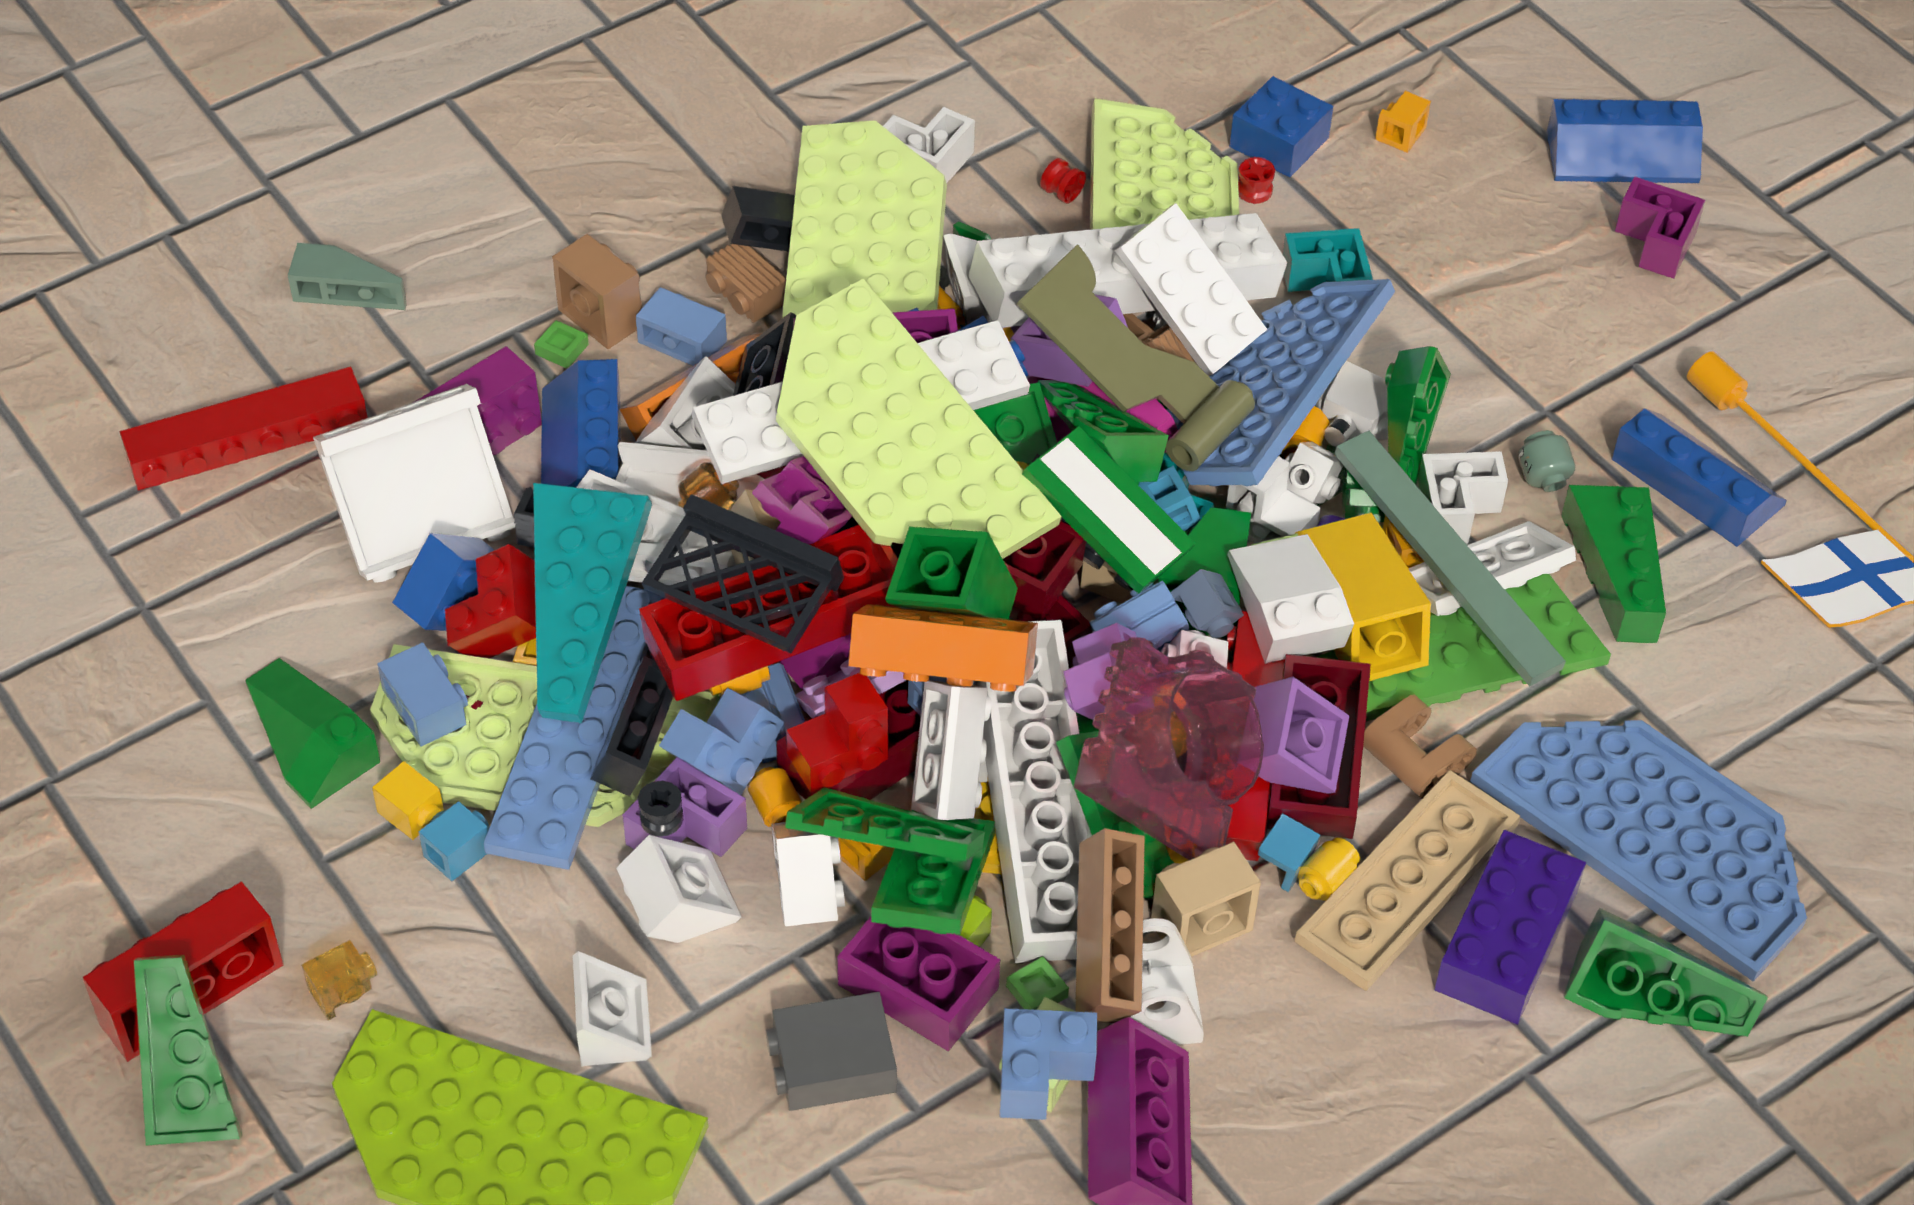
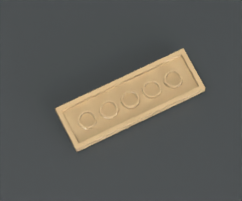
[1295,770,1520,991]

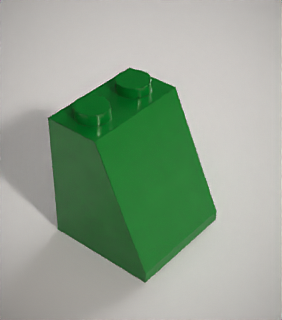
[1158,507,1251,638]
[885,526,1018,619]

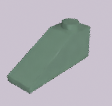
[288,243,407,310]

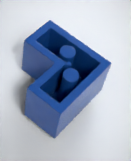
[392,533,494,631]

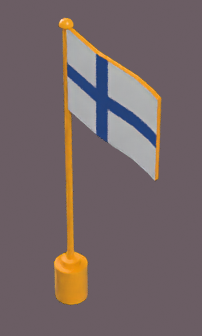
[1687,351,1914,628]

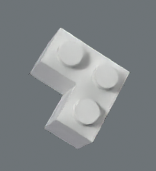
[883,107,975,183]
[1416,451,1508,545]
[1226,456,1321,543]
[771,822,845,926]

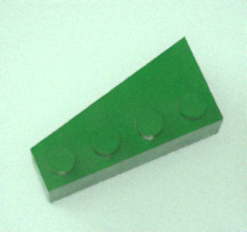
[1561,485,1666,643]

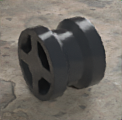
[638,780,684,837]

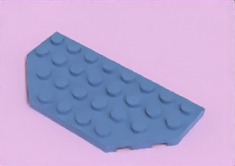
[1166,279,1395,486]
[1470,720,1807,982]

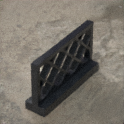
[642,494,844,654]

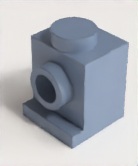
[1170,569,1244,639]

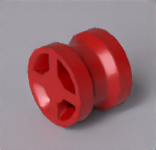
[1238,157,1275,204]
[1040,158,1086,204]

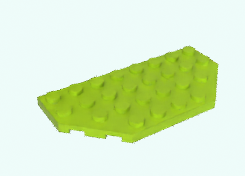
[332,1009,709,1205]

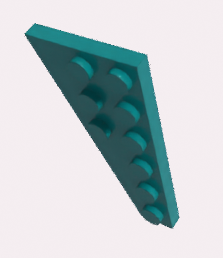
[533,483,652,723]

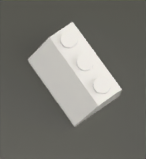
[911,680,991,820]

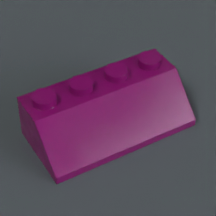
[1087,1017,1193,1205]

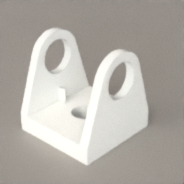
[1109,919,1204,1045]

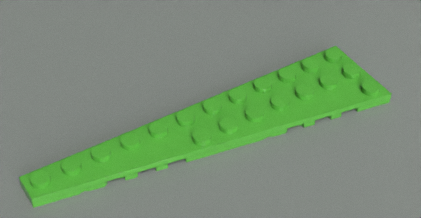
[1145,574,1611,773]

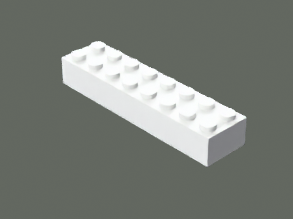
[969,213,1287,328]
[976,620,1092,963]

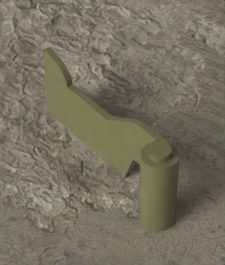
[1016,244,1255,471]

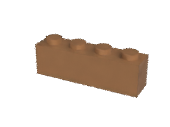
[1075,829,1145,1023]

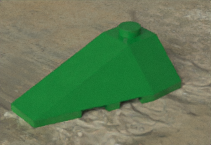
[1385,346,1451,485]
[245,658,380,809]
[1564,908,1768,1037]

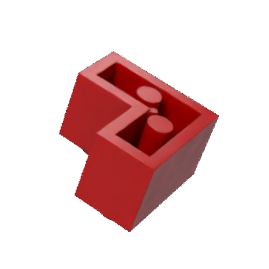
[445,544,536,659]
[786,672,888,793]

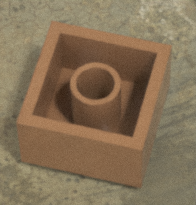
[552,234,642,349]

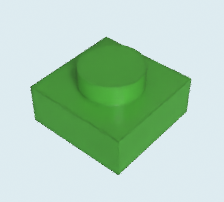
[534,320,589,369]
[1006,956,1069,1010]

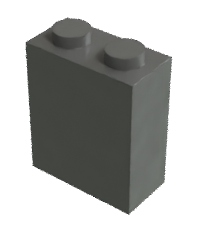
[765,992,897,1111]

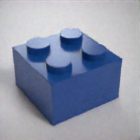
[1229,76,1334,178]

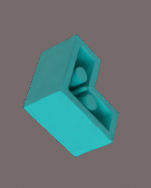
[1282,228,1373,292]

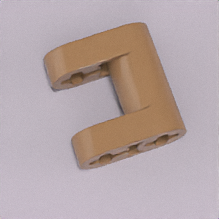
[1363,694,1477,799]

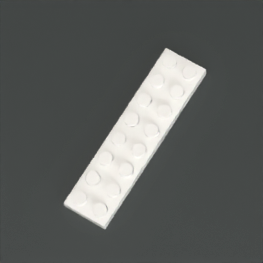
[692,320,1030,484]

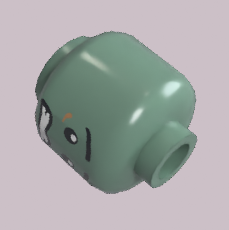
[1518,430,1576,492]

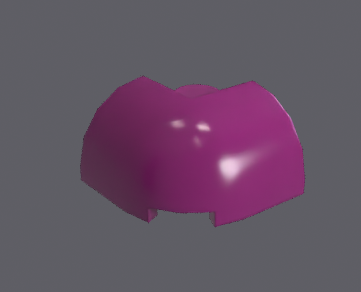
[752,455,852,544]

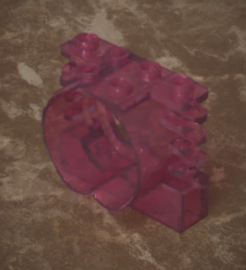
[1074,637,1264,860]

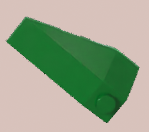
[1037,380,1169,485]

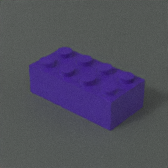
[1434,830,1586,1025]

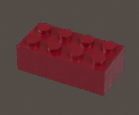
[1267,654,1371,839]

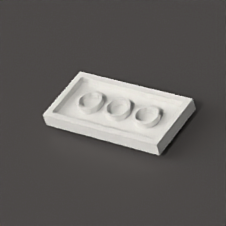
[1115,204,1267,376]
[1408,521,1576,616]

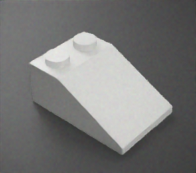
[635,356,736,451]
[1228,534,1354,663]

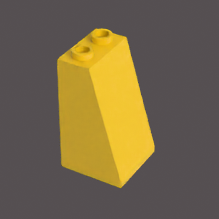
[1295,513,1431,681]

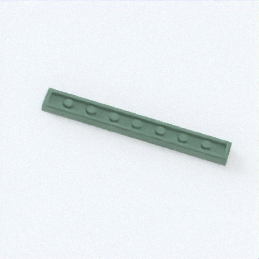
[1335,430,1566,687]

